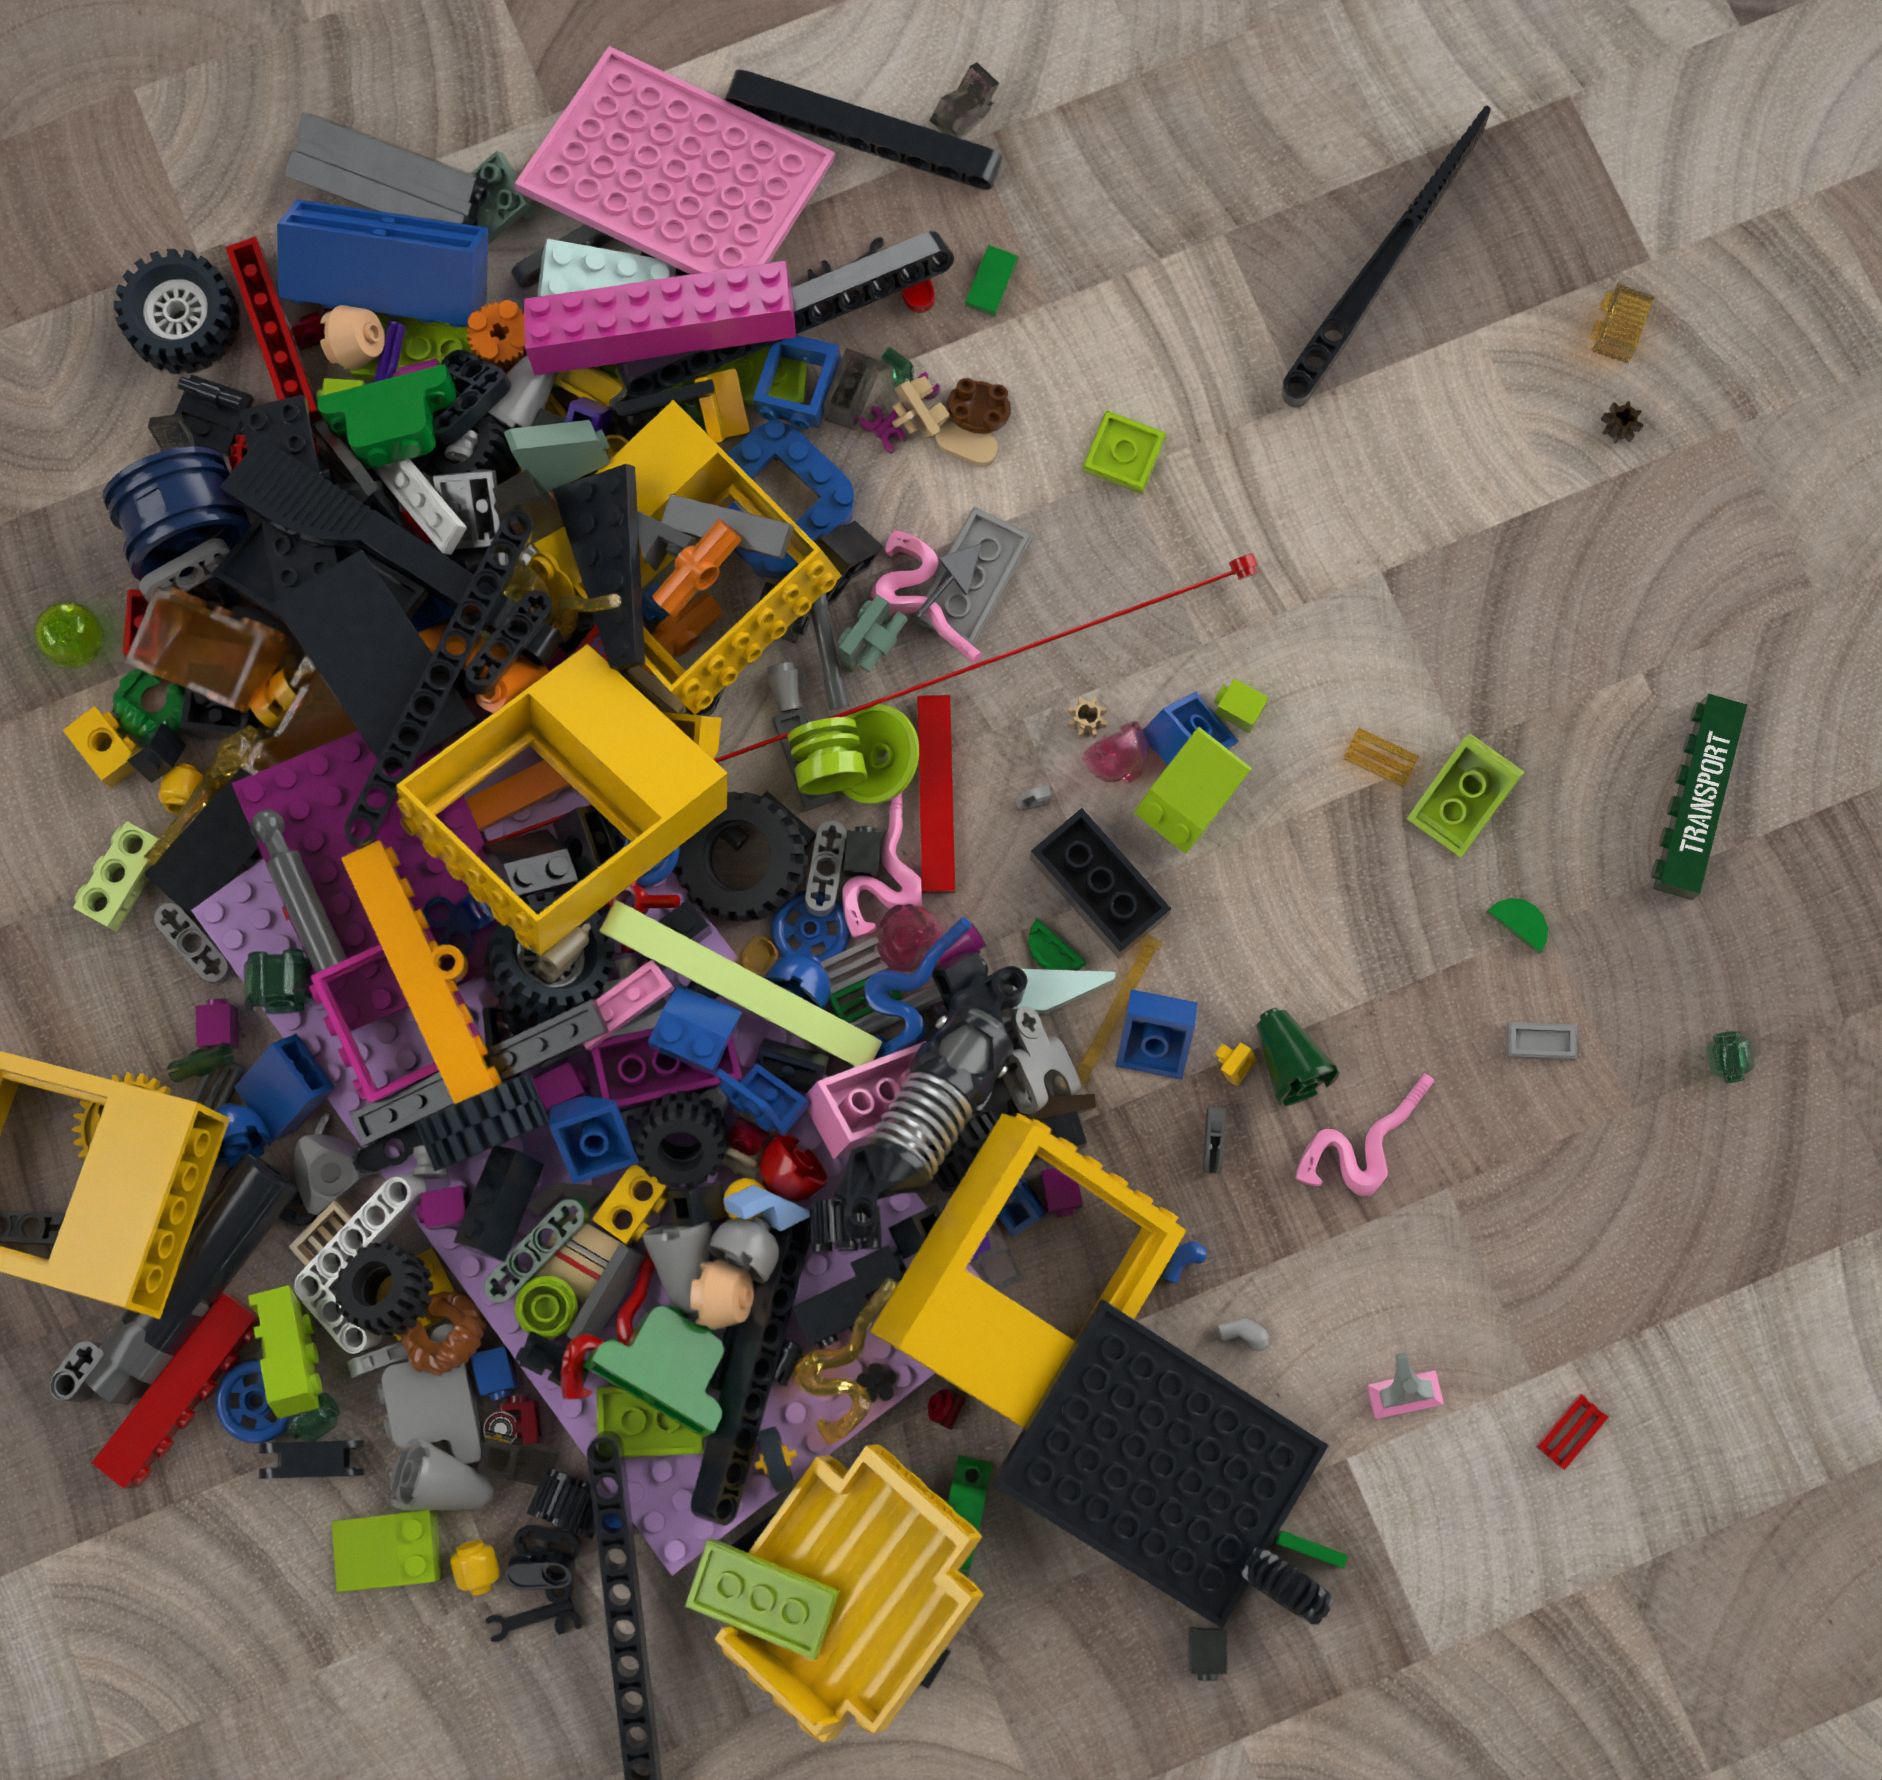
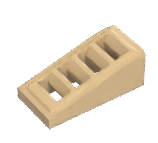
[289,1197,358,1266]

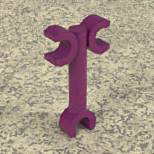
[859,372,940,454]

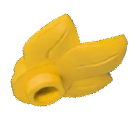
[523,551,575,614]

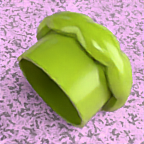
[515,1275,578,1339]

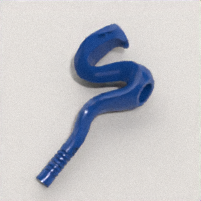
[864,917,971,1059]

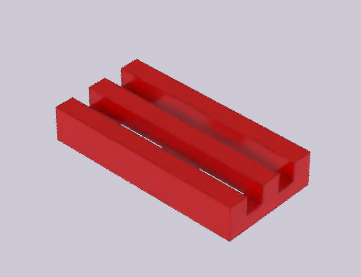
[1536,1394,1609,1470]

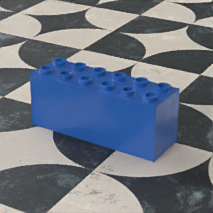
[277,200,488,328]

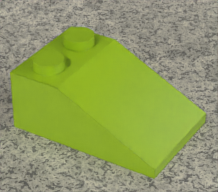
[1133,727,1252,854]
[1407,734,1525,858]
[331,1510,442,1592]

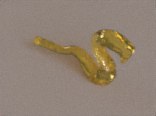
[504,564,621,638]
[143,725,259,865]
[793,1277,898,1445]

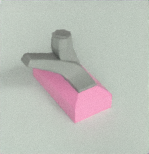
[1366,1352,1444,1419]

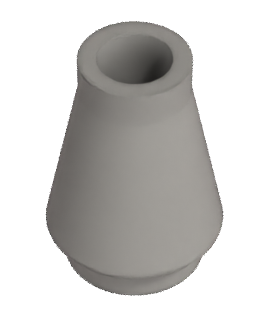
[766,662,799,712]

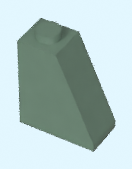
[504,420,610,498]

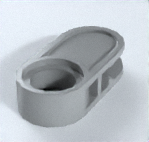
[346,1341,408,1379]

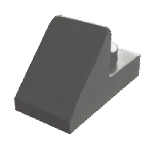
[638,511,697,571]

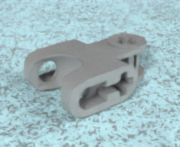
[1002,1006,1081,1114]

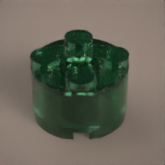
[243,948,315,1014]

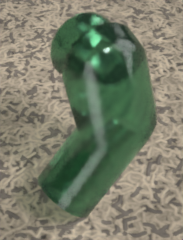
[881,346,914,388]

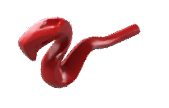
[561,1248,655,1400]

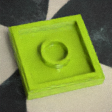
[1082,410,1167,494]

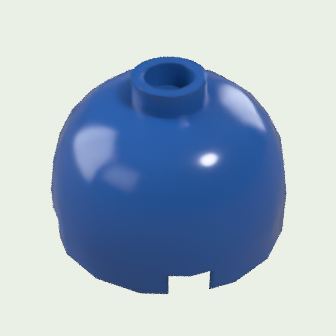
[764,954,831,1009]
[213,1104,272,1167]

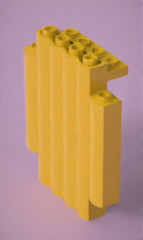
[714,1444,984,1743]

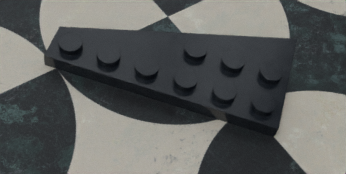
[552,464,645,671]

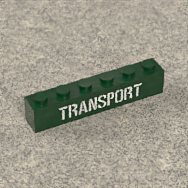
[1651,694,1748,900]

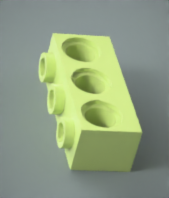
[73,821,169,933]

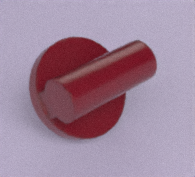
[728,1116,770,1156]
[928,1389,966,1430]

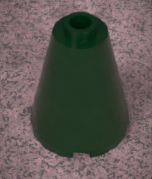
[1256,1008,1340,1106]

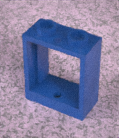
[753,335,842,429]

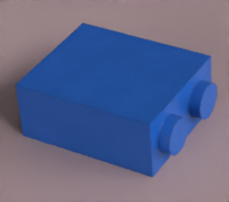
[234,1033,335,1142]

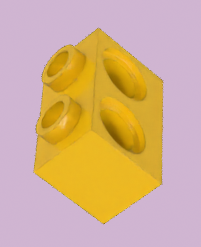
[592,1164,670,1246]

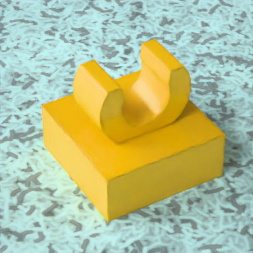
[1214,1042,1257,1087]

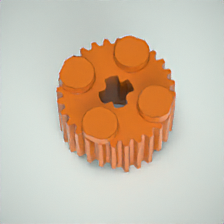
[467,300,527,374]

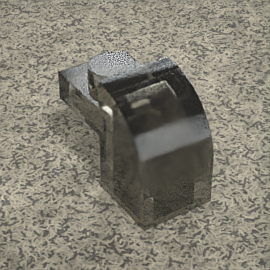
[929,62,1000,138]

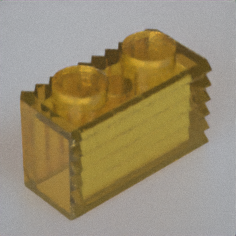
[1589,283,1654,363]

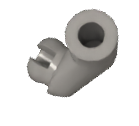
[1217,1318,1269,1351]

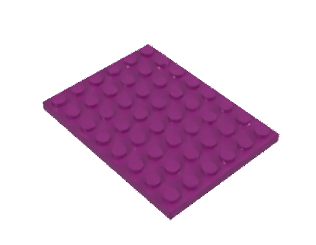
[231,731,499,1032]

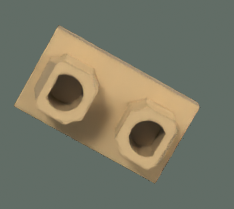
[892,376,950,438]

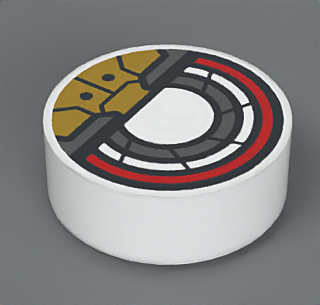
[483,1412,518,1447]

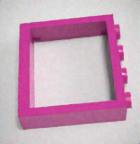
[309,927,480,1103]

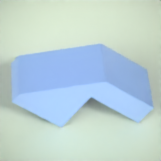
[724,1185,810,1231]

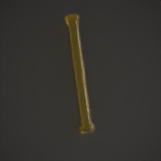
[1076,935,1163,1086]

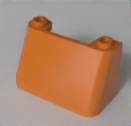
[418,622,549,713]

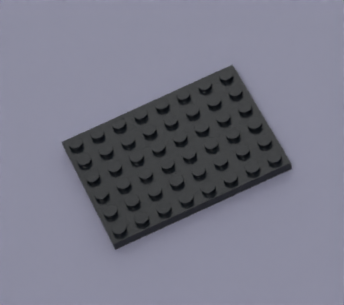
[990,1299,1329,1629]

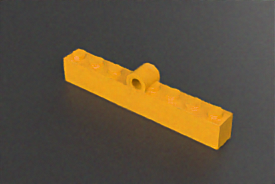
[341,840,502,1104]

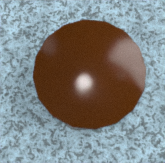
[947,378,1011,434]

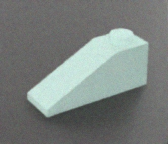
[1012,969,1115,1016]

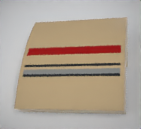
[537,1213,626,1304]

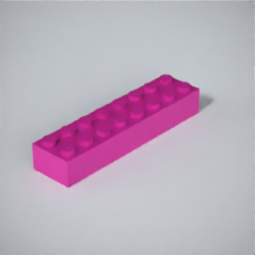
[524,261,796,375]

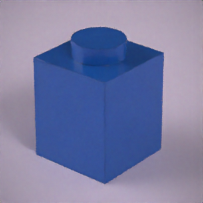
[471,1346,519,1401]

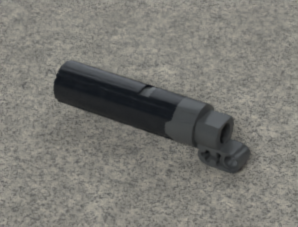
[49,1153,297,1405]

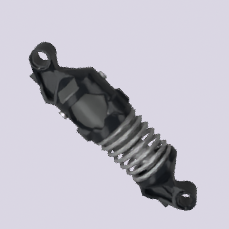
[834,966,1028,1239]

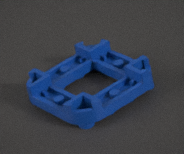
[727,419,855,579]

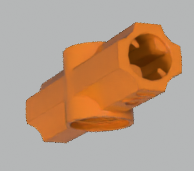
[652,519,742,617]
[639,592,724,675]

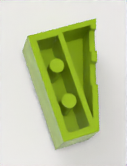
[248,1285,322,1419]

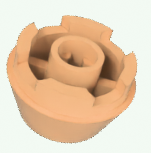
[320,305,385,371]
[690,1259,754,1330]

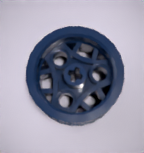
[102,446,251,582]

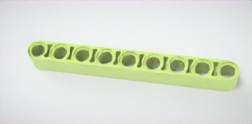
[599,900,883,1067]

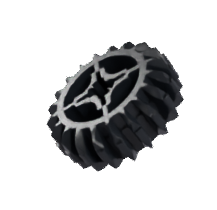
[1241,1548,1334,1625]

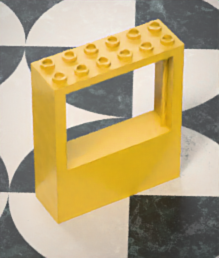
[531,400,842,715]
[396,644,728,956]
[0,1051,230,1319]
[869,1113,1187,1428]

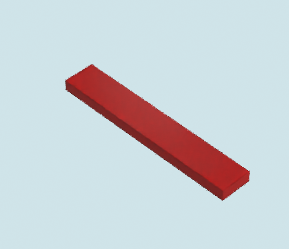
[917,695,955,893]

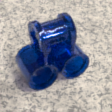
[424,893,497,957]

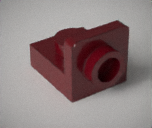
[499,1395,542,1445]

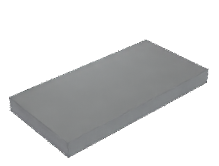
[913,506,1032,646]

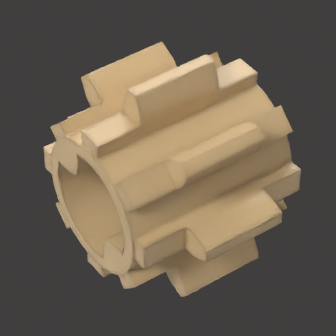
[1067,697,1107,738]

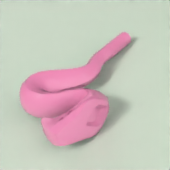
[870,531,982,664]
[842,792,922,939]
[1295,1073,1435,1197]

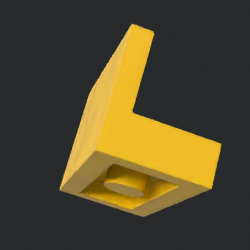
[694,368,751,443]

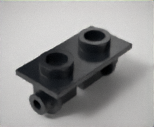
[515,1331,590,1387]

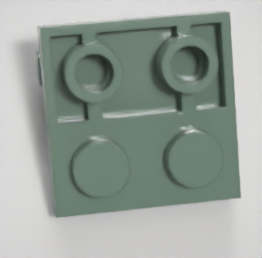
[472,151,537,244]
[838,594,908,673]

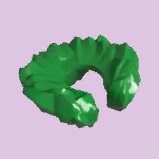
[112,663,186,739]

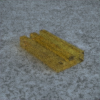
[1343,727,1419,788]

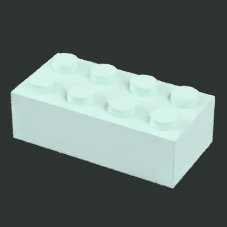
[537,239,676,297]

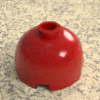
[759,1132,828,1202]

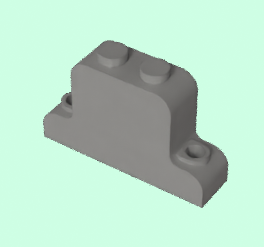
[377,1323,488,1464]

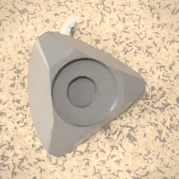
[294,1113,368,1215]

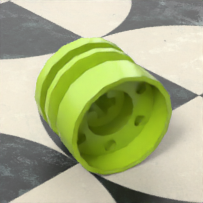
[787,717,868,795]

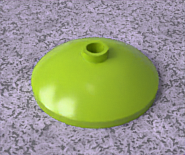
[842,704,919,804]

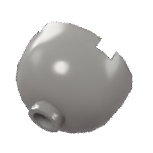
[706,1216,779,1283]

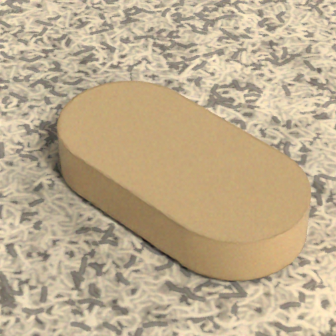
[935,420,998,466]

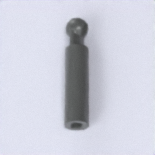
[250,809,348,973]

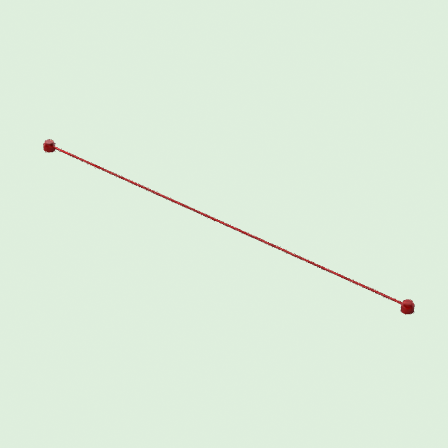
[281,553,1258,926]

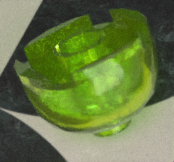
[33,601,104,668]

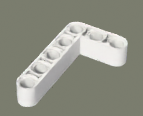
[294,1173,427,1354]

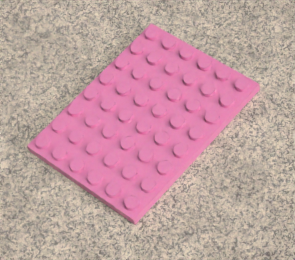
[515,46,835,274]

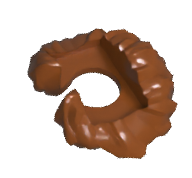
[400,1291,486,1376]

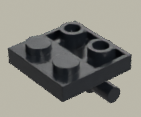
[166,374,254,457]

